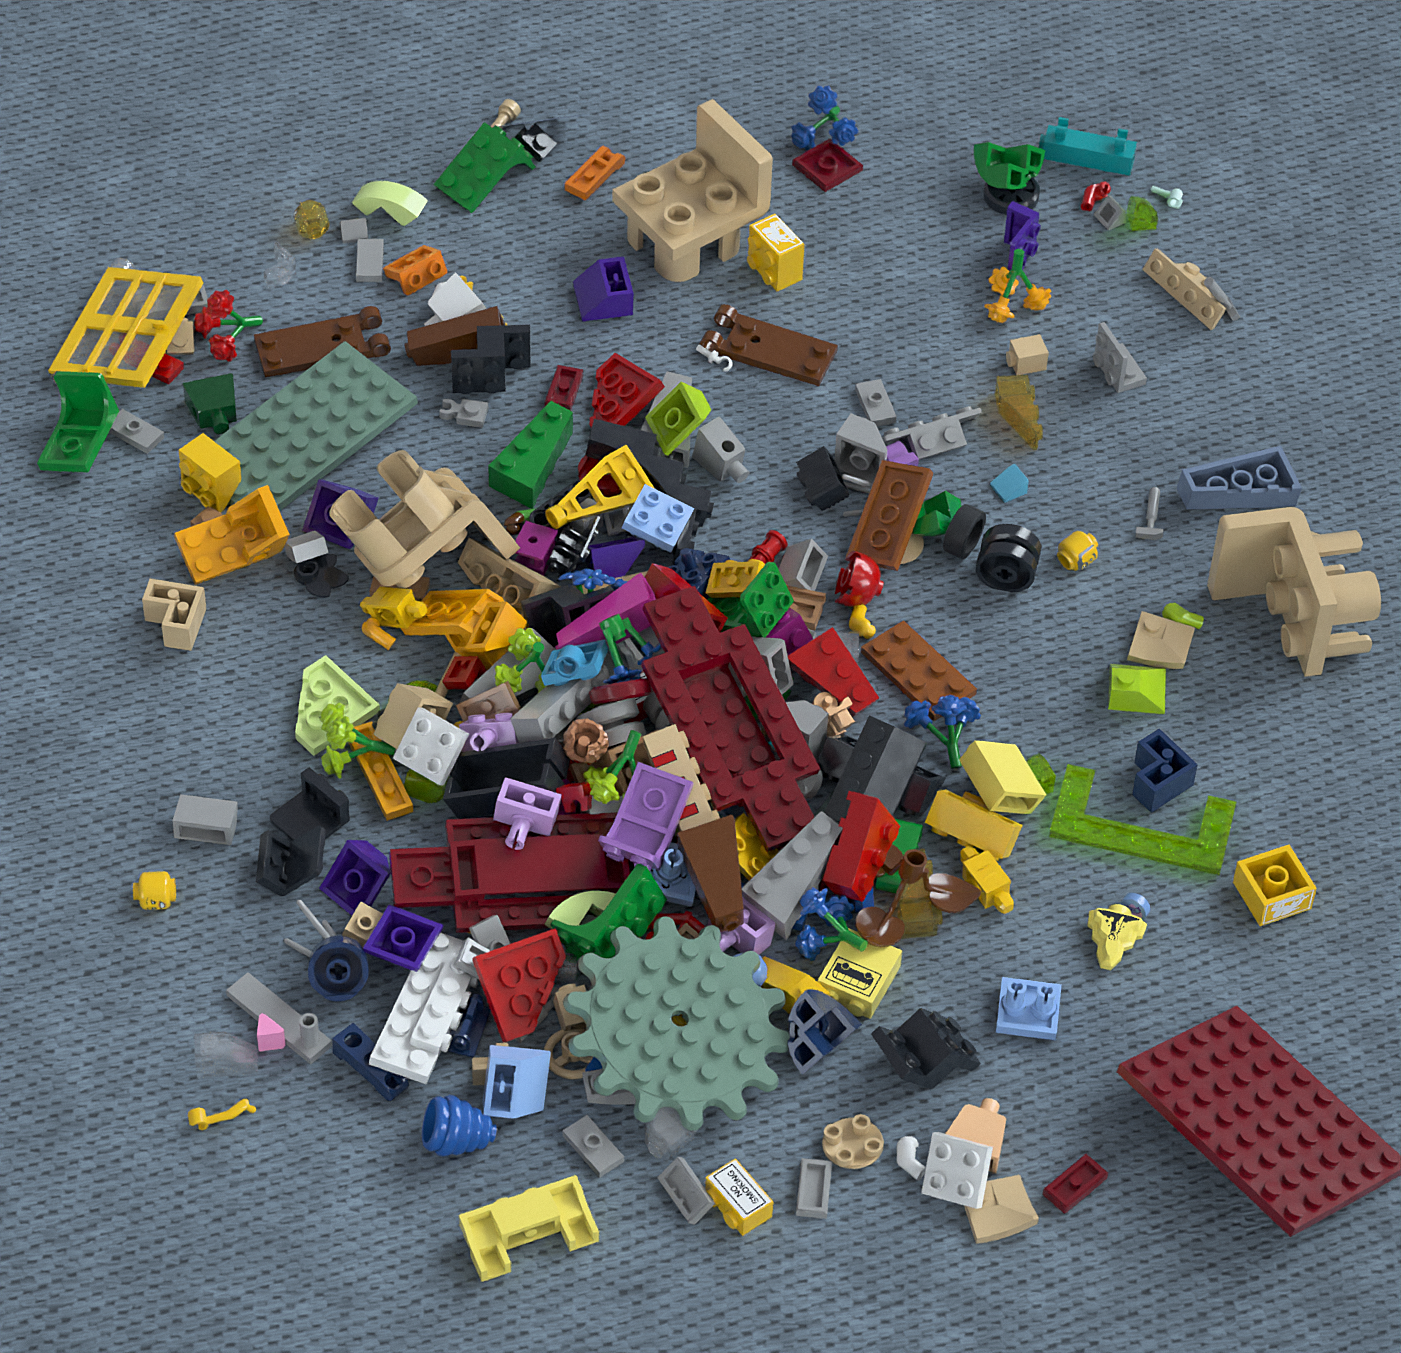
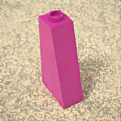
[555,573,656,650]

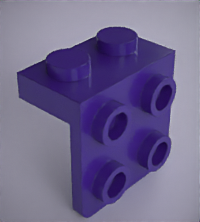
[1004,201,1041,271]

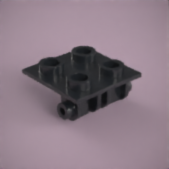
[547,516,600,581]

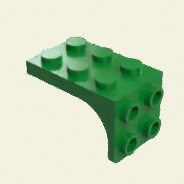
[433,122,536,213]
[37,371,119,473]
[708,562,794,637]
[550,863,667,962]

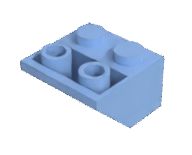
[482,1045,551,1118]

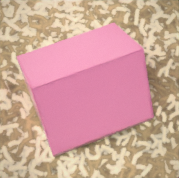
[257,1013,286,1051]

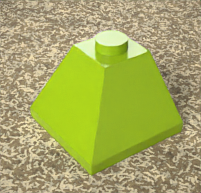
[645,382,712,456]
[1108,664,1166,714]

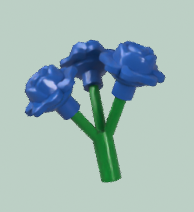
[791,86,858,151]
[904,695,981,769]
[795,887,868,961]

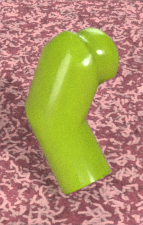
[1162,603,1204,629]

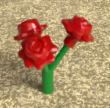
[194,290,263,362]

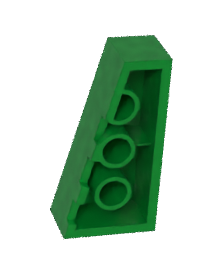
[488,401,573,509]

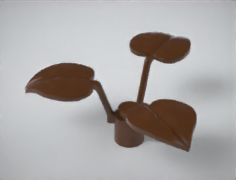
[855,844,982,947]

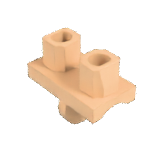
[812,692,855,738]

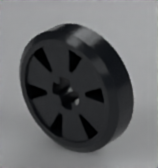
[984,177,1040,215]

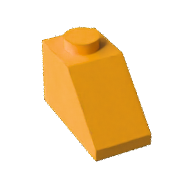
[465,602,527,652]

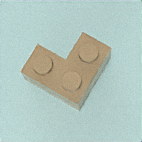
[142,579,206,651]
[373,683,453,749]

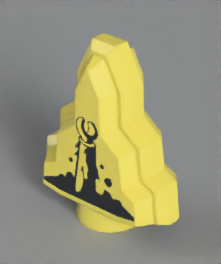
[1088,904,1147,970]

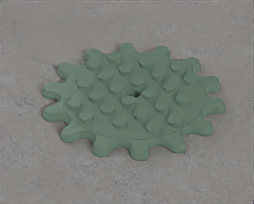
[563,916,790,1131]

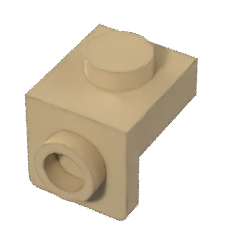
[167,318,195,355]

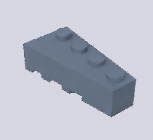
[1177,446,1302,510]

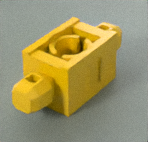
[360,586,427,629]
[960,846,1014,914]

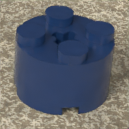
[308,936,369,1001]

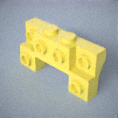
[459,1175,599,1282]

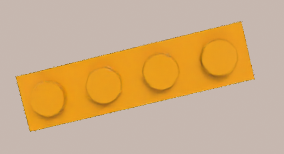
[348,721,414,821]

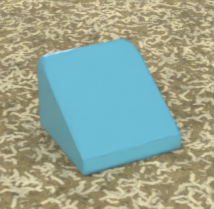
[990,464,1028,503]

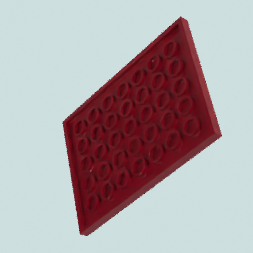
[1116,1006,1401,1237]

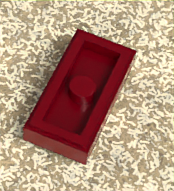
[545,365,583,411]
[1042,1154,1108,1214]

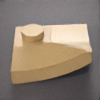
[1127,611,1195,669]
[964,1175,1039,1244]

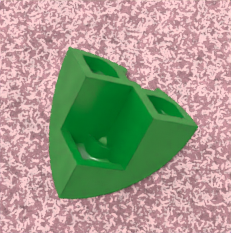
[974,142,1045,190]
[912,491,962,537]

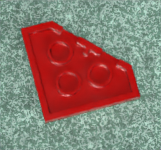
[589,353,665,428]
[472,928,566,1043]

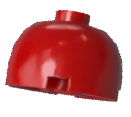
[834,551,884,607]

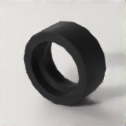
[943,504,986,559]

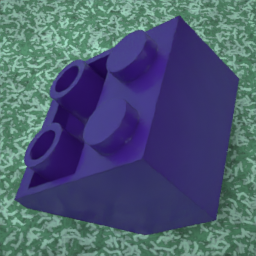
[573,256,634,322]

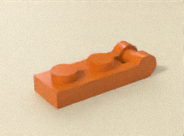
[565,146,626,201]

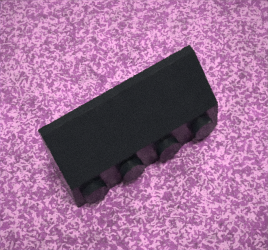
[824,715,927,824]
[818,734,946,815]

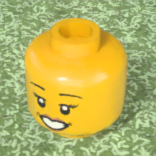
[133,871,176,910]

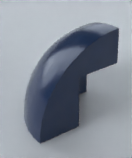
[787,989,862,1075]

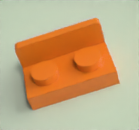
[383,245,447,295]

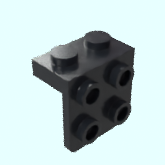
[270,767,350,841]
[256,826,325,896]

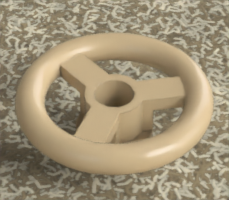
[544,1027,593,1079]

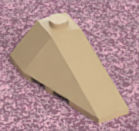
[458,538,561,630]

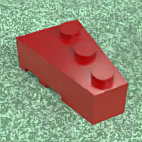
[788,627,879,718]
[823,791,900,902]

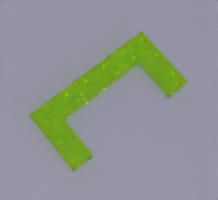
[1049,764,1236,876]

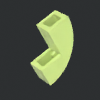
[352,181,428,226]
[545,891,615,929]

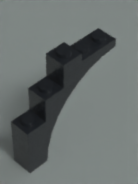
[585,419,714,565]

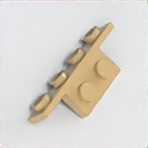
[1142,249,1226,330]

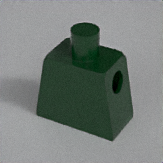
[183,373,237,434]

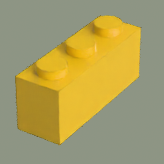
[925,789,1023,861]

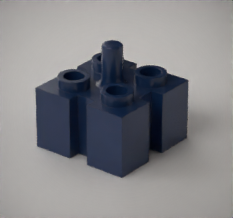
[668,548,730,600]

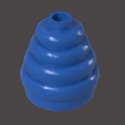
[422,1095,497,1157]

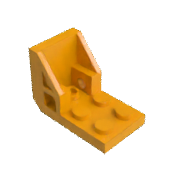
[174,485,290,585]
[401,589,509,670]

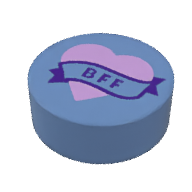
[1120,893,1150,921]

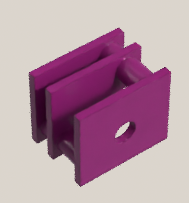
[514,521,558,576]

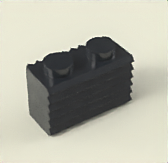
[796,446,849,511]

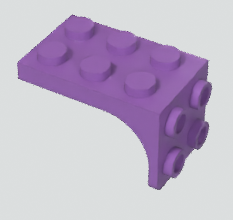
[598,762,694,871]

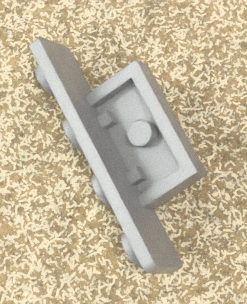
[882,406,982,460]

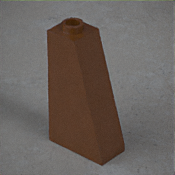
[405,306,506,366]
[677,814,744,932]

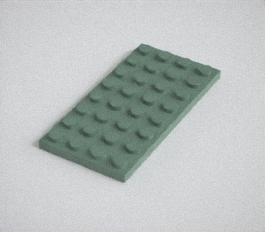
[214,341,418,511]

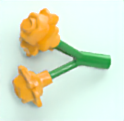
[984,249,1051,323]

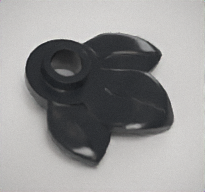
[294,553,349,598]

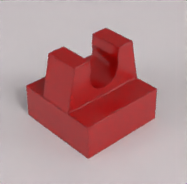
[556,782,592,813]

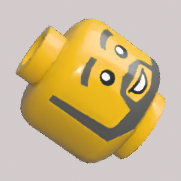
[1057,531,1098,571]

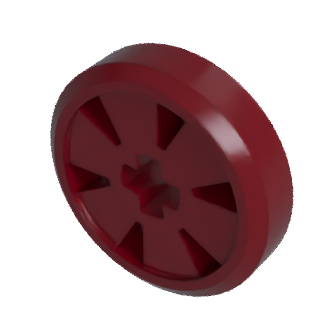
[589,678,654,705]

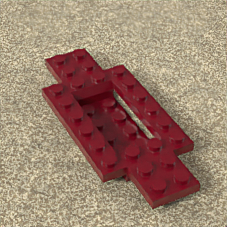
[641,586,820,852]
[389,812,686,933]

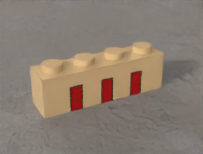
[643,724,720,832]

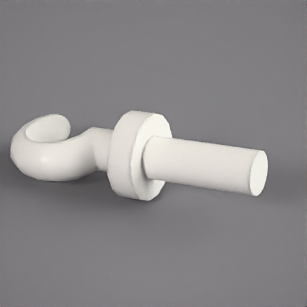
[696,345,732,371]

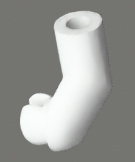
[897,1136,926,1180]

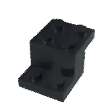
[451,324,531,394]
[520,583,614,648]
[871,1008,981,1089]

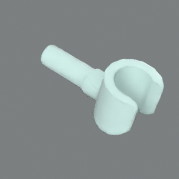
[1151,186,1183,209]

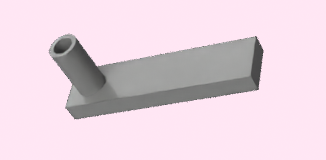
[226,972,332,1065]

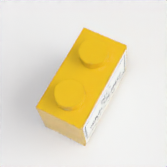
[705,1158,773,1236]

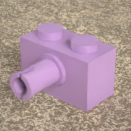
[459,713,519,752]
[493,777,561,850]
[708,897,776,955]

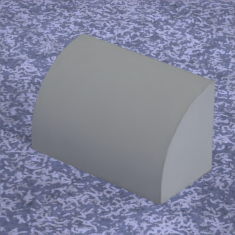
[779,538,828,591]
[173,794,238,845]

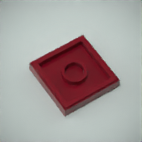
[792,138,863,192]

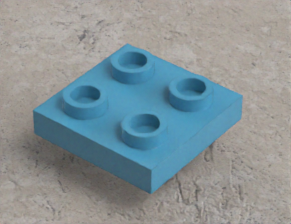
[541,640,609,686]

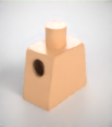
[946,1098,1006,1174]

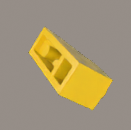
[761,956,830,1014]

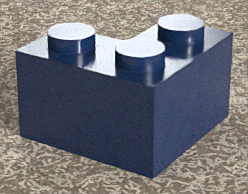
[1132,729,1198,813]

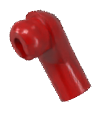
[1080,181,1111,211]

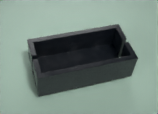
[443,738,571,819]

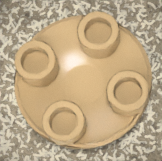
[822,1114,884,1169]

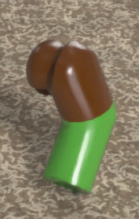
[504,508,536,535]

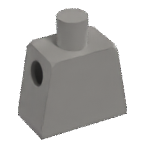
[692,416,750,483]

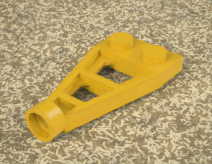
[545,444,655,529]

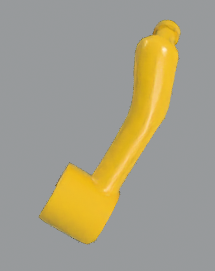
[188,1099,256,1130]

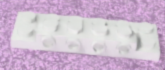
[369,933,479,1084]

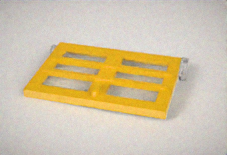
[48,258,203,388]

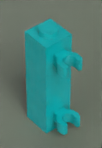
[1039,117,1137,176]

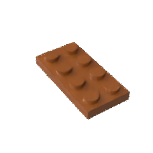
[846,460,934,571]
[861,620,977,721]

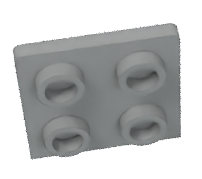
[1093,322,1147,393]

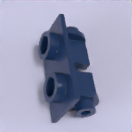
[447,994,491,1058]

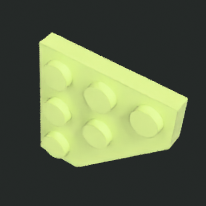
[295,655,380,756]

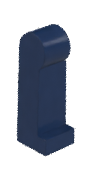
[332,1023,409,1101]

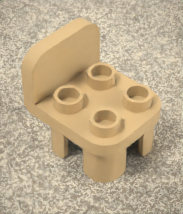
[329,450,520,588]

